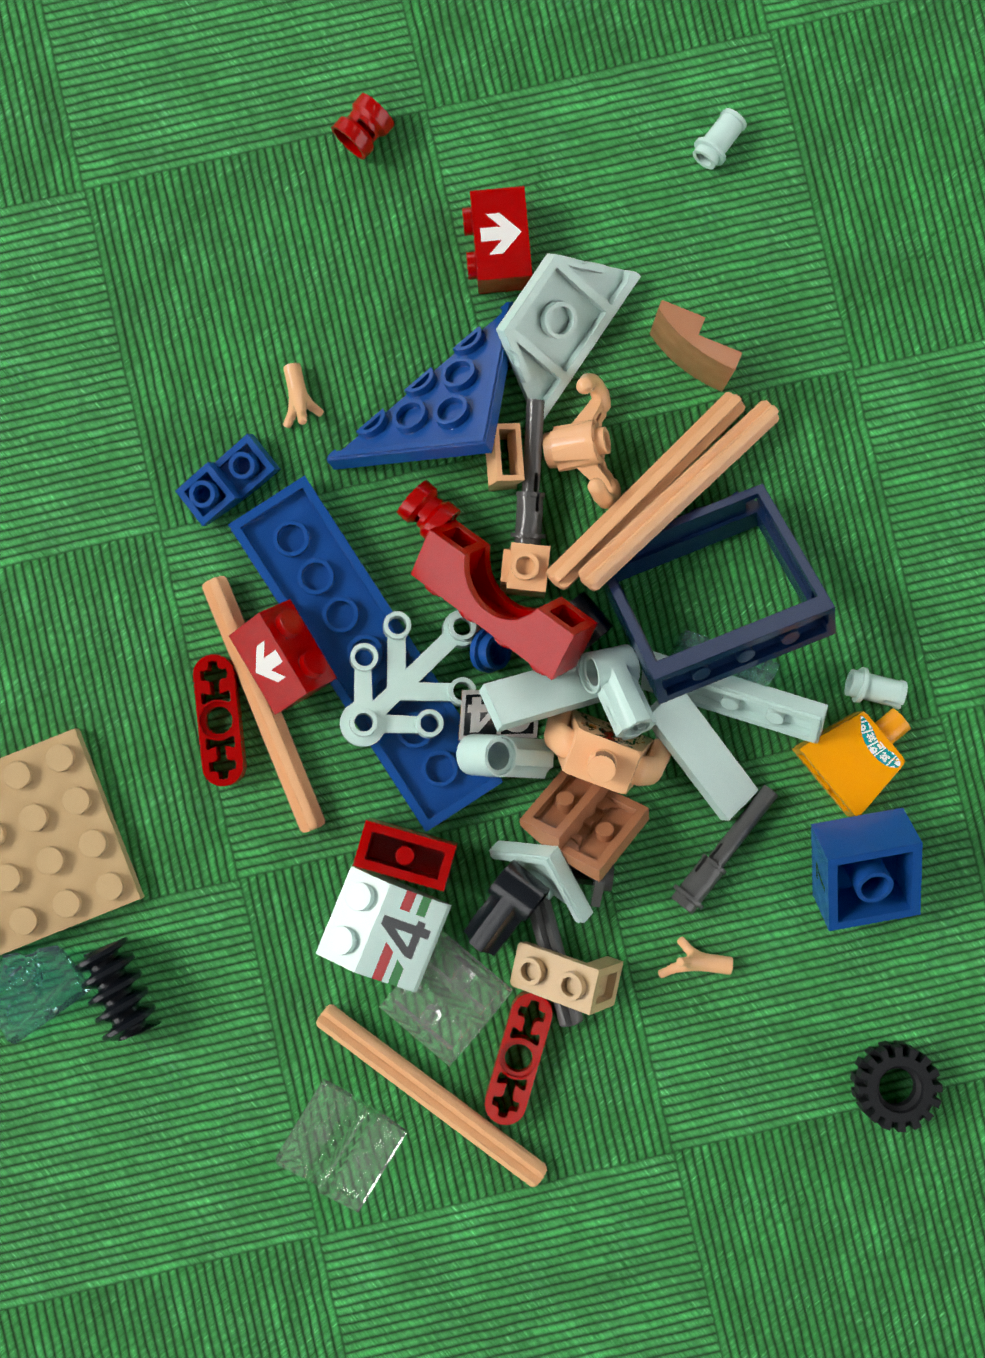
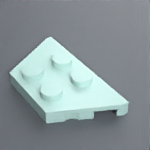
[496,253,641,419]

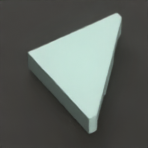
[489,840,593,923]

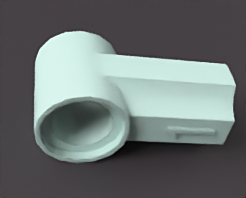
[579,644,657,740]
[456,734,554,779]

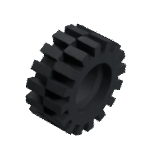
[850,1041,943,1132]

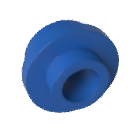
[470,628,512,673]

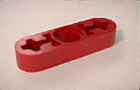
[193,654,247,786]
[485,991,553,1125]

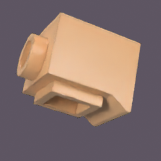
[500,542,551,598]

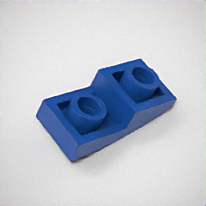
[175,434,281,526]

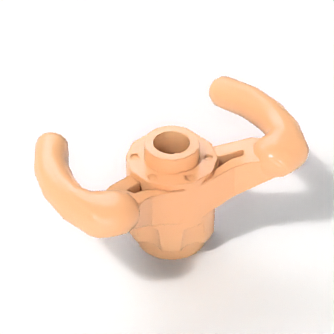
[542,373,621,509]

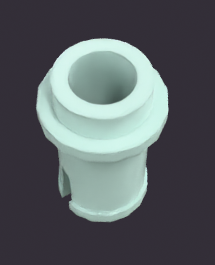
[693,108,747,170]
[844,667,908,709]

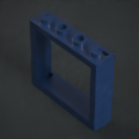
[602,483,836,705]

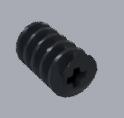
[74,937,161,1042]

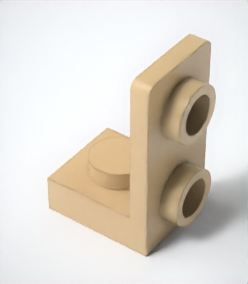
[510,941,624,1015]

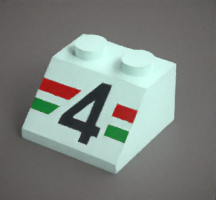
[316,866,452,992]

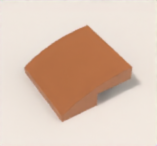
[649,300,742,392]
[520,770,649,882]

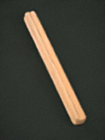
[546,392,745,590]
[578,400,779,591]
[202,576,326,833]
[316,1004,547,1187]

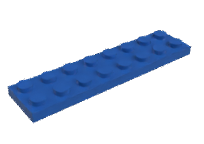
[228,475,503,832]

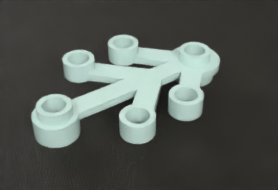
[340,610,480,747]

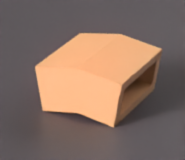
[486,423,525,491]

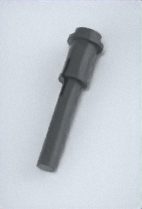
[510,399,546,545]
[671,785,778,915]

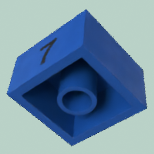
[811,808,923,931]

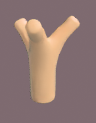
[283,363,324,428]
[658,936,733,978]

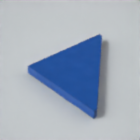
[327,301,514,470]

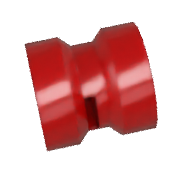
[331,93,395,160]
[397,480,461,539]

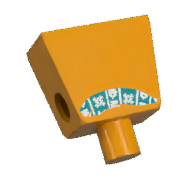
[792,708,911,817]

